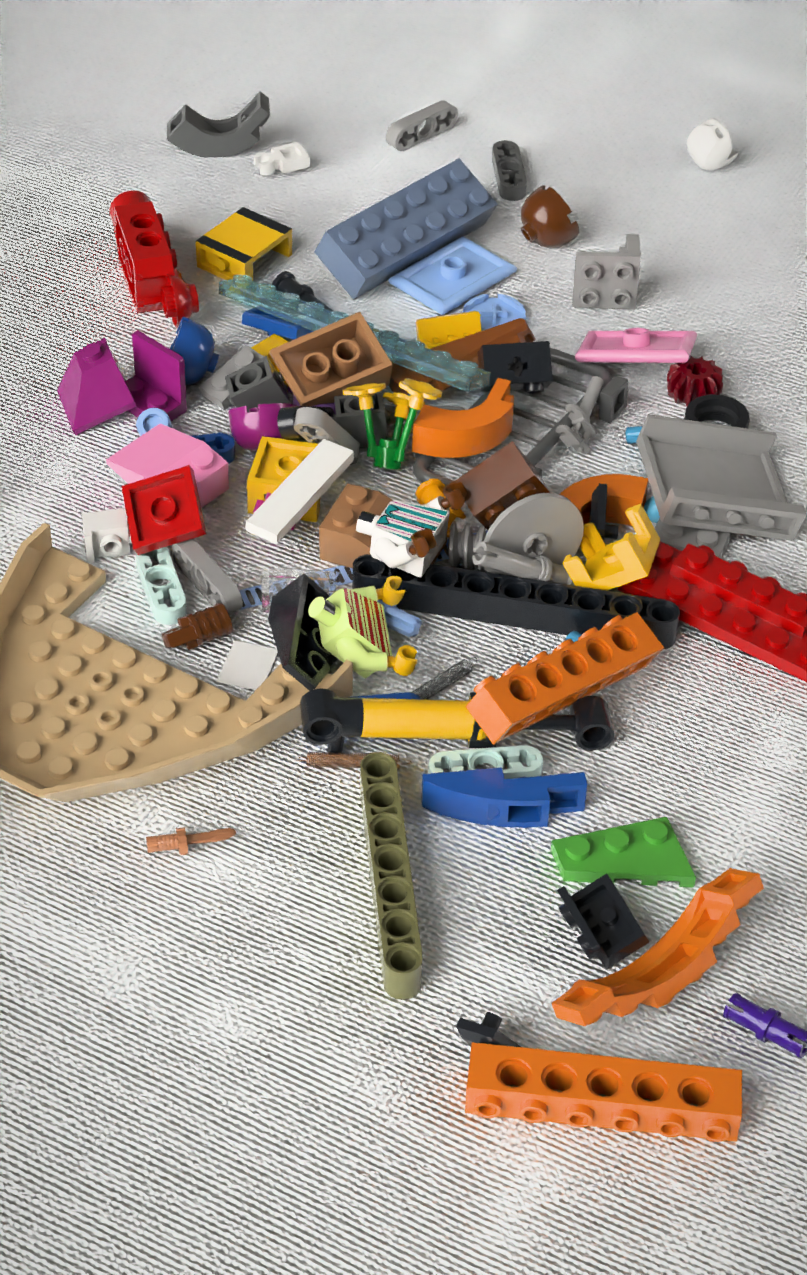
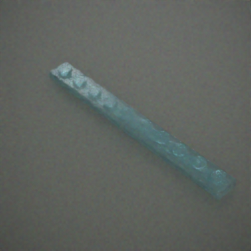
[218,274,491,392]

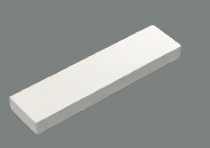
[246,439,354,544]

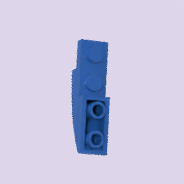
[421,767,587,828]

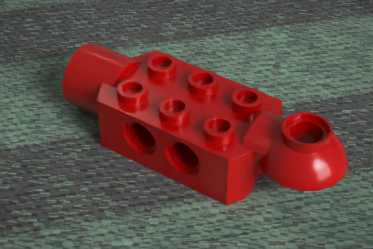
[109,190,199,328]

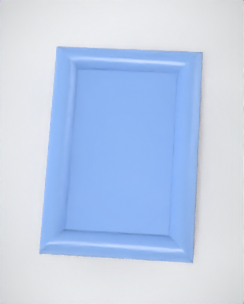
[388,236,517,315]

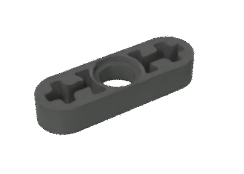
[492,140,527,201]

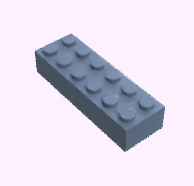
[314,158,498,300]

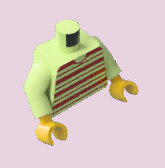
[308,576,417,679]

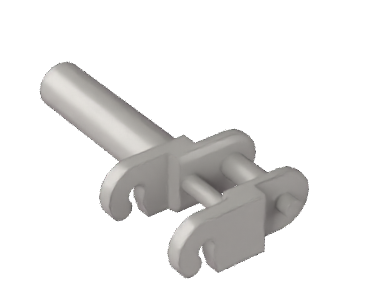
[555,376,604,454]

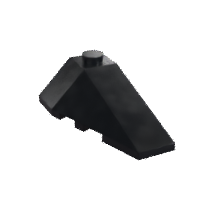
[268,573,338,691]

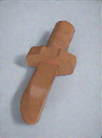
[146,827,236,855]

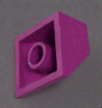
[57,338,137,436]

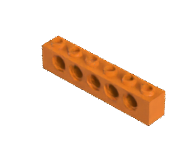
[465,612,664,745]
[465,1042,742,1142]

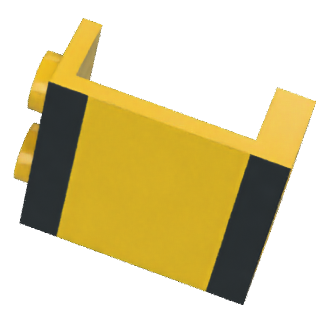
[195,207,292,289]

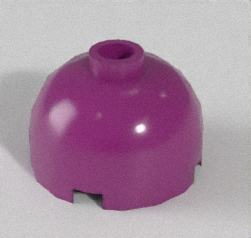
[228,403,297,452]

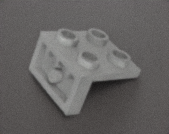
[572,234,641,310]

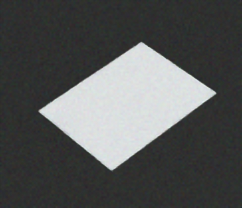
[216,640,278,690]

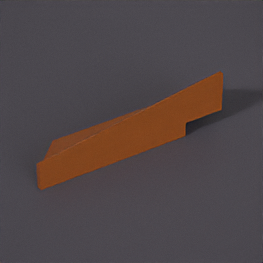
[389,318,536,395]

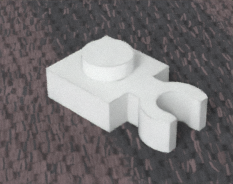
[254,142,310,175]

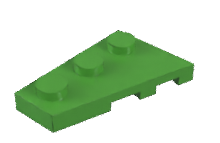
[551,817,696,888]

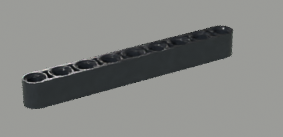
[352,554,680,649]

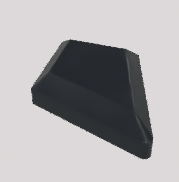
[589,483,619,541]
[456,1012,521,1047]

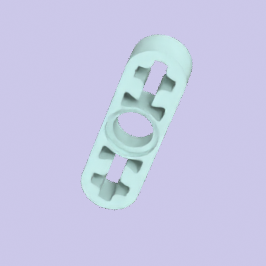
[135,547,187,625]
[428,745,543,779]

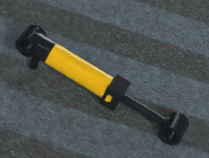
[300,688,614,755]

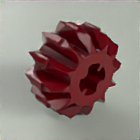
[667,355,723,406]

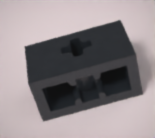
[478,341,553,394]

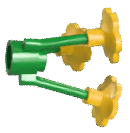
[342,378,442,469]

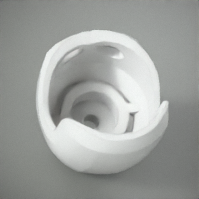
[687,118,739,170]

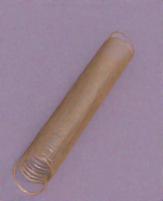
[295,752,412,769]

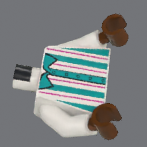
[356,480,467,578]

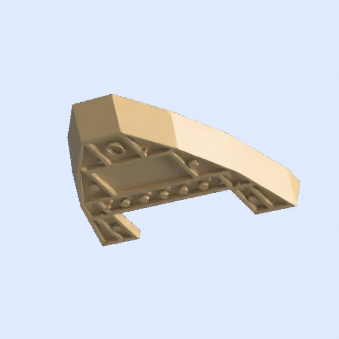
[0,523,353,802]

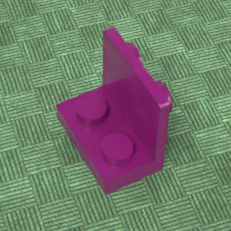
[126,330,187,422]

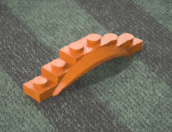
[551,868,764,1026]

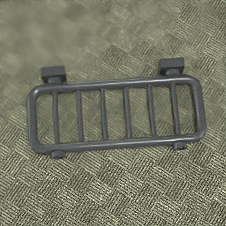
[413,348,628,486]

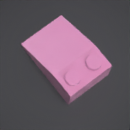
[106,423,229,508]

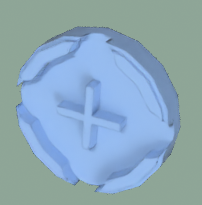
[463,294,526,331]

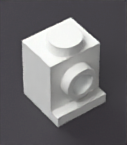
[81,508,132,564]

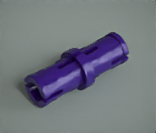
[723,993,807,1058]

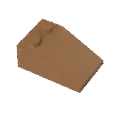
[269,312,393,406]
[319,483,447,568]

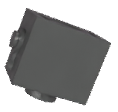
[225,356,291,412]
[331,391,390,448]

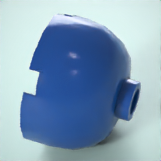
[170,316,219,386]

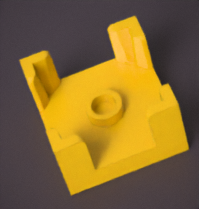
[247,436,320,522]
[562,504,660,591]

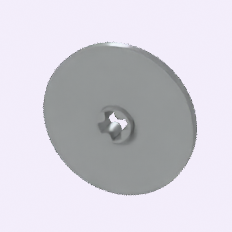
[481,493,584,577]

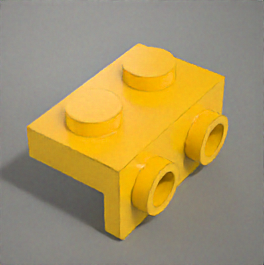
[416,311,481,352]

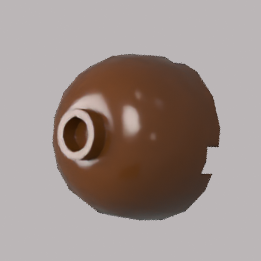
[521,185,580,249]

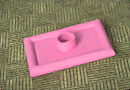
[575,328,697,363]

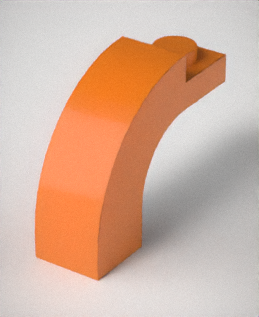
[412,378,514,458]
[559,474,649,526]

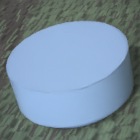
[136,408,172,436]

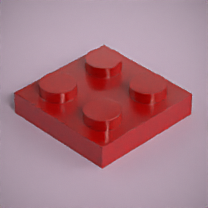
[121,465,207,555]

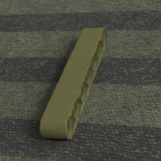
[360,752,423,1000]

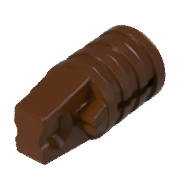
[161,603,233,650]

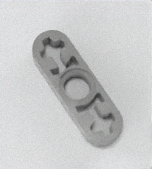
[386,100,459,151]
[294,407,360,465]
[172,538,243,614]

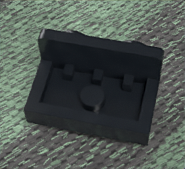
[557,873,650,969]

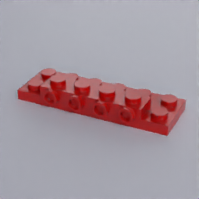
[618,541,807,682]

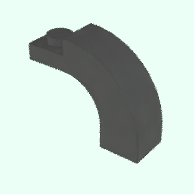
[167,91,270,158]

